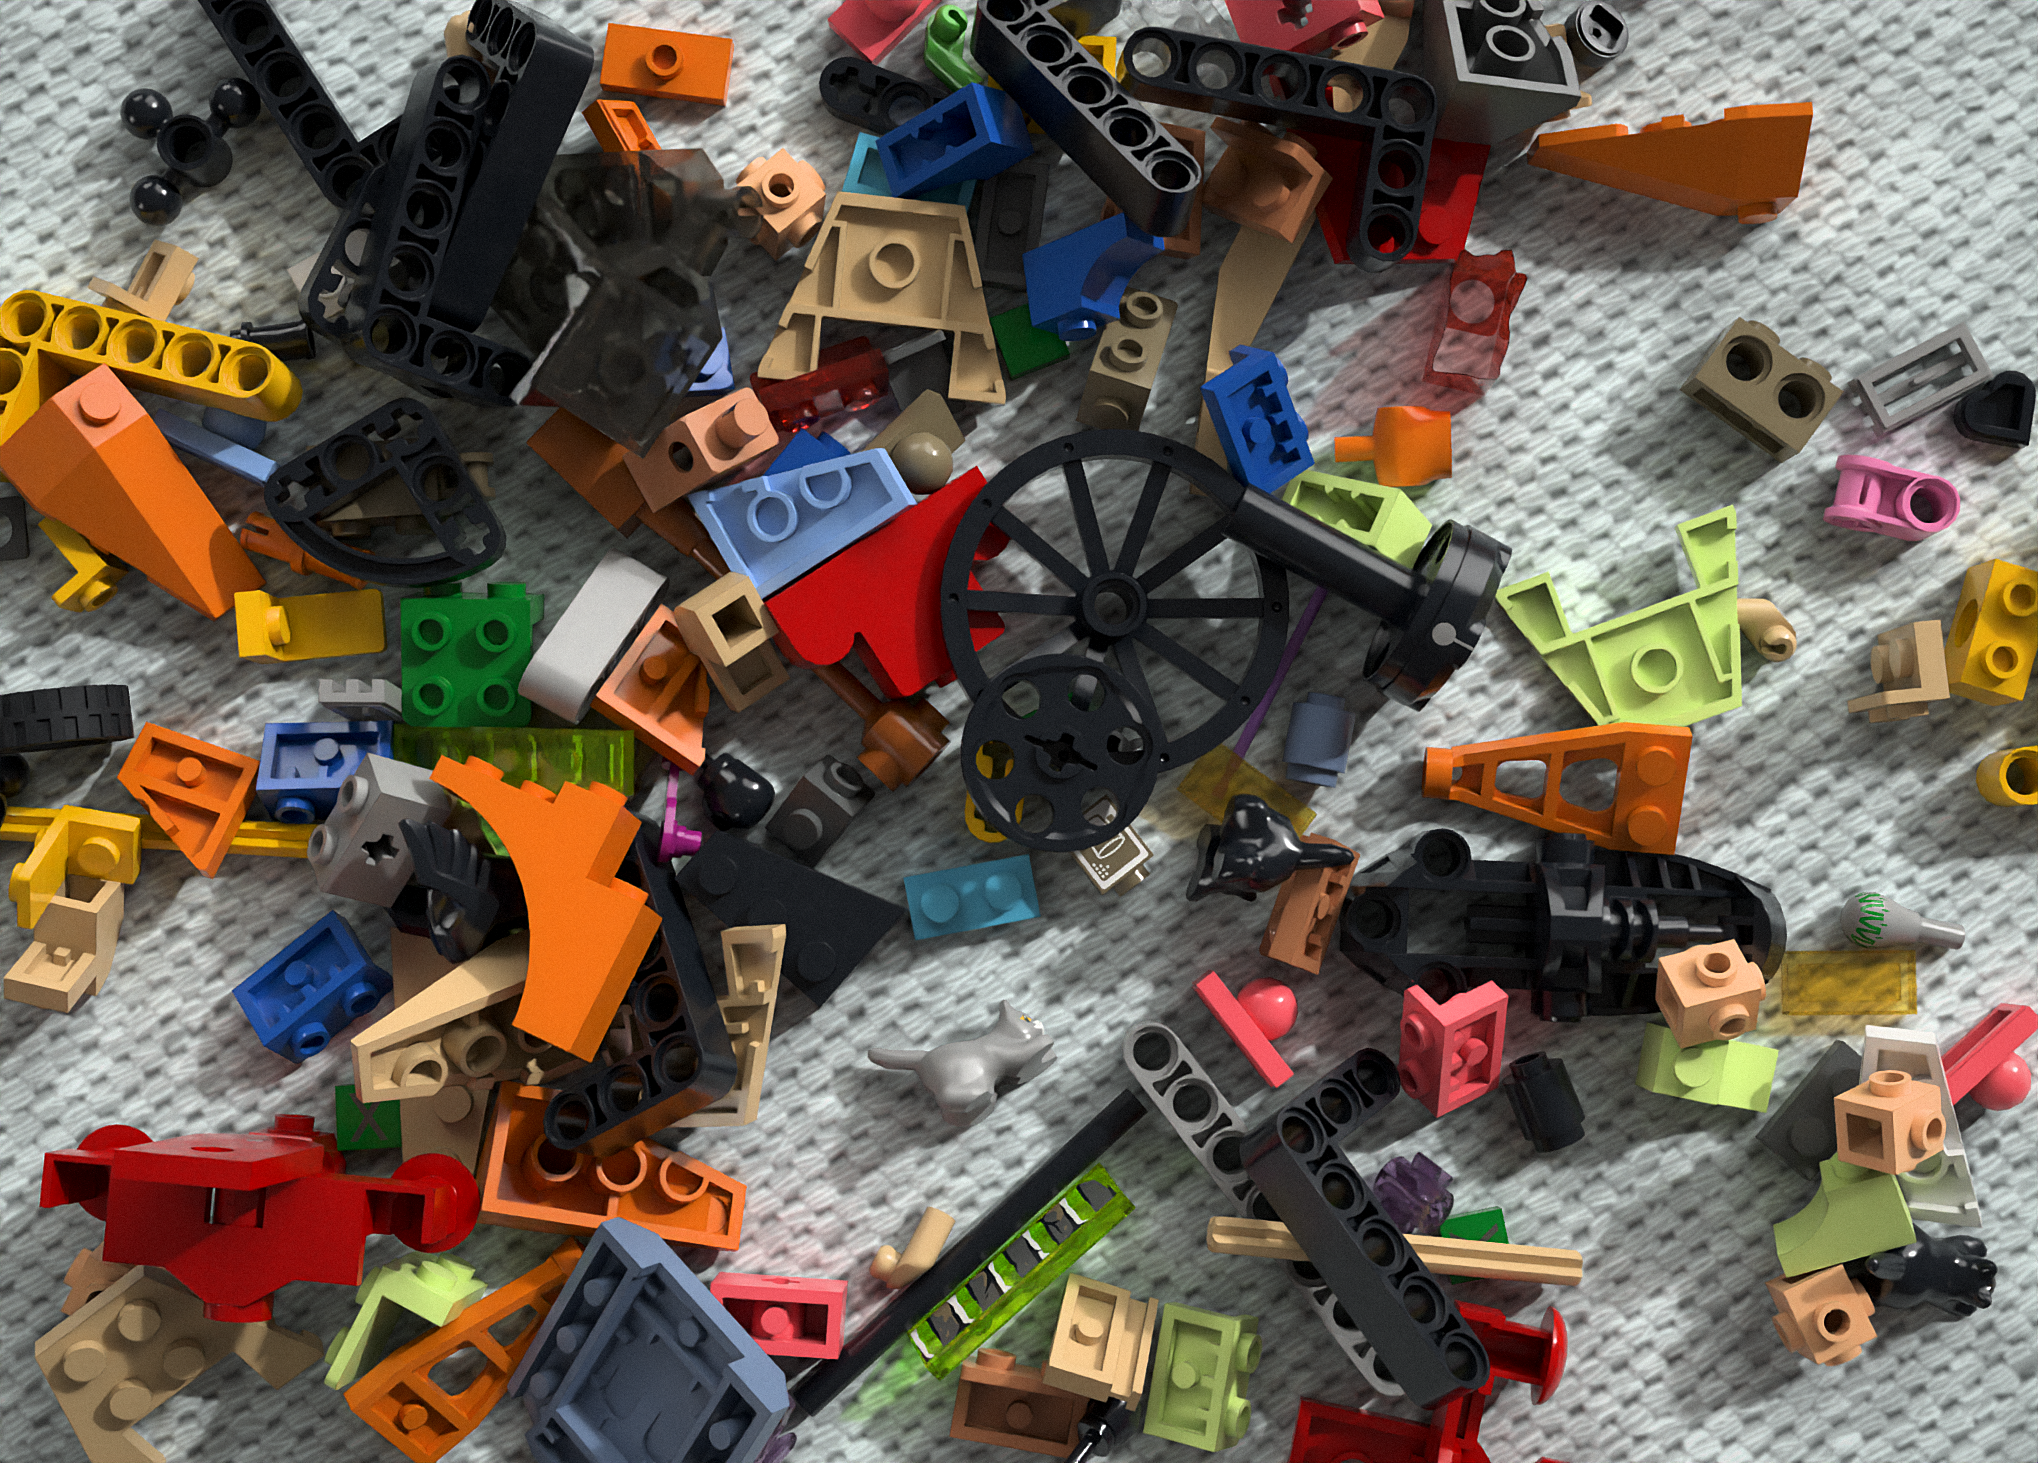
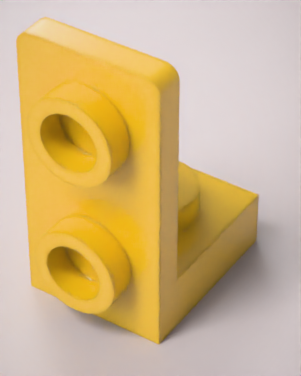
[234,589,388,665]
[8,805,142,930]

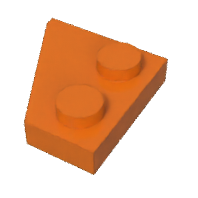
[117,721,260,879]

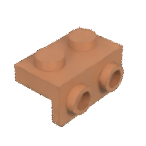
[949,1348,1090,1458]

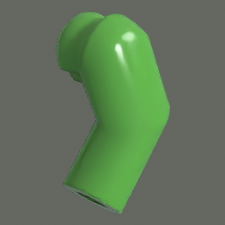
[923,4,984,93]

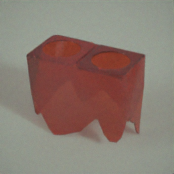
[1422,249,1527,396]

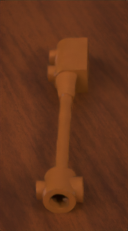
[525,393,951,792]

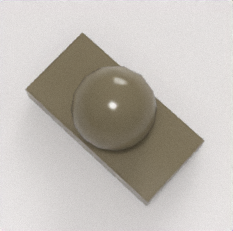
[861,389,966,495]

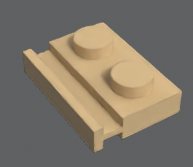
[1042,1272,1159,1411]

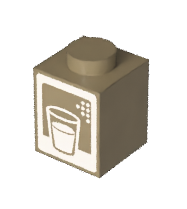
[1068,794,1154,897]

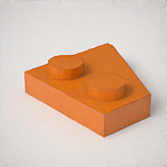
[589,603,710,776]

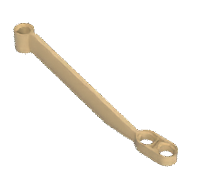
[1189,0,1415,496]

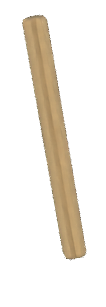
[1206,1216,1583,1286]

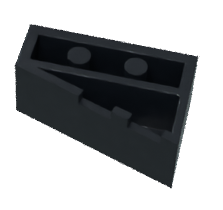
[674,830,909,1008]

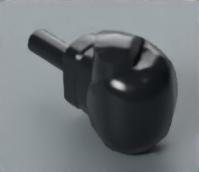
[697,752,775,831]
[1064,1396,1143,1463]

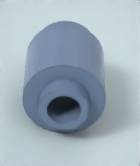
[1282,692,1356,788]

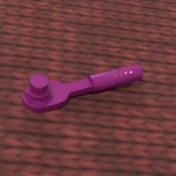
[657,756,702,863]

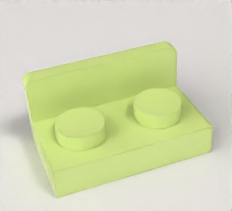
[1143,1302,1262,1452]

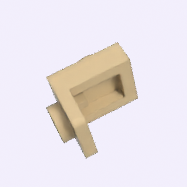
[87,239,199,322]

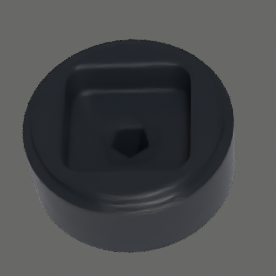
[1564,0,1629,68]

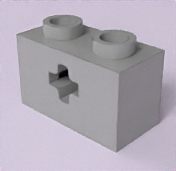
[307,752,451,908]

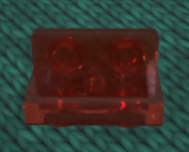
[749,336,889,433]

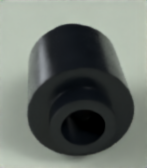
[1502,1051,1585,1153]

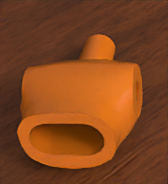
[1334,406,1452,487]

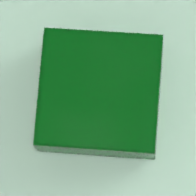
[989,303,1070,381]

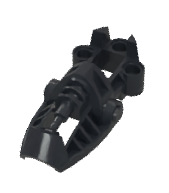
[1339,828,1787,1023]

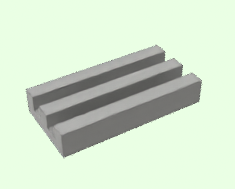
[1847,321,1994,437]
[318,679,406,723]

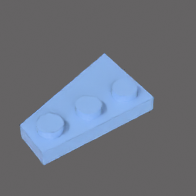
[687,448,917,603]

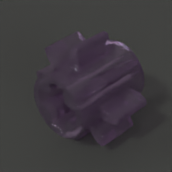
[1373,1152,1454,1234]

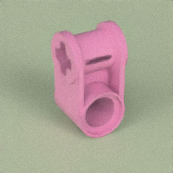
[1823,455,1960,541]

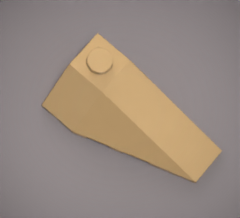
[350,928,600,1103]

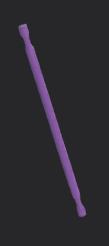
[1211,586,1328,800]

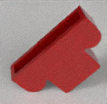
[764,466,1010,700]

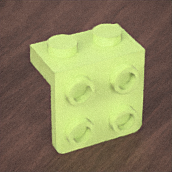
[324,1251,488,1390]

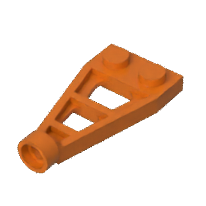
[1421,722,1693,855]
[343,1235,586,1463]

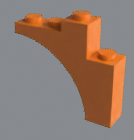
[429,755,663,1063]

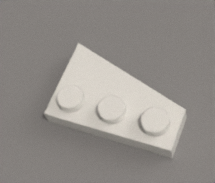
[1859,1025,1983,1228]

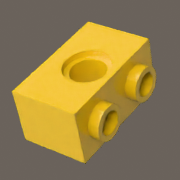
[1944,559,2038,706]

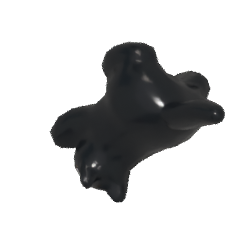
[1186,793,1355,902]
[1857,1223,1998,1317]

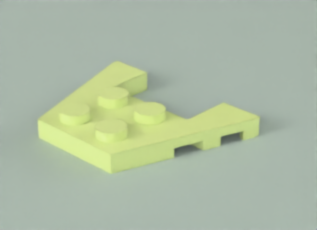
[1495,505,1742,727]

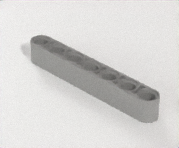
[1121,1020,1405,1396]

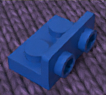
[1199,344,1315,493]
[256,720,398,824]
[232,910,393,1064]

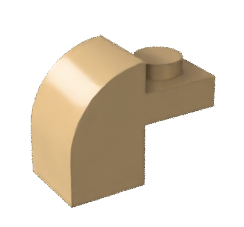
[674,572,790,713]
[4,874,124,1013]

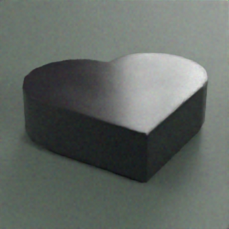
[1953,371,2036,449]

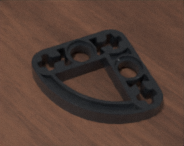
[264,398,507,588]

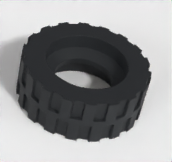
[0,684,134,754]

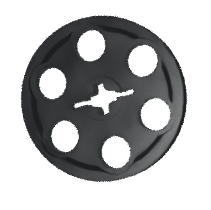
[960,653,1160,853]

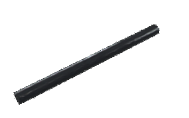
[793,1088,1148,1417]

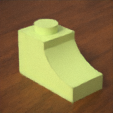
[1281,470,1432,569]
[1635,1022,1779,1113]
[1773,1153,1917,1278]

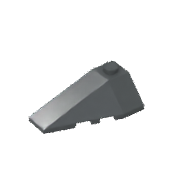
[1423,0,1582,145]

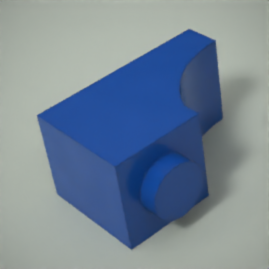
[875,82,1035,200]
[1022,212,1165,342]

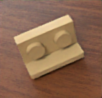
[1847,620,1950,723]

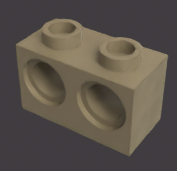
[1679,317,1844,463]

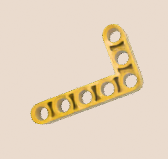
[0,290,303,483]

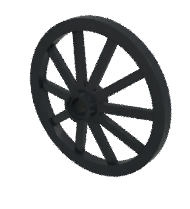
[940,429,1289,774]

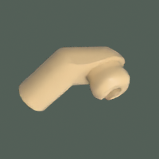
[1737,598,1797,662]
[869,1207,955,1289]

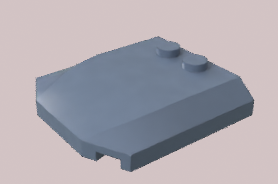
[507,1217,790,1463]

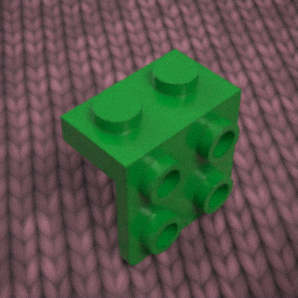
[400,581,544,728]

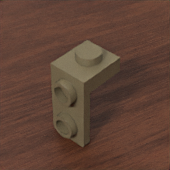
[1076,286,1178,431]

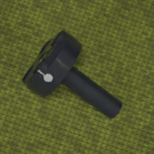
[1221,483,1512,712]

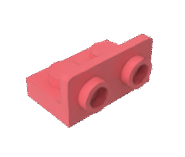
[1397,981,1508,1118]

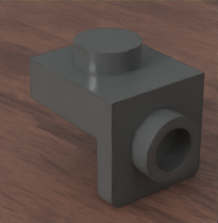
[765,755,875,868]

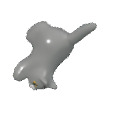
[868,1000,1057,1127]

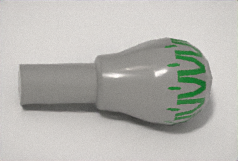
[1840,892,1965,950]

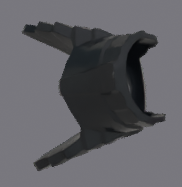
[382,818,528,964]

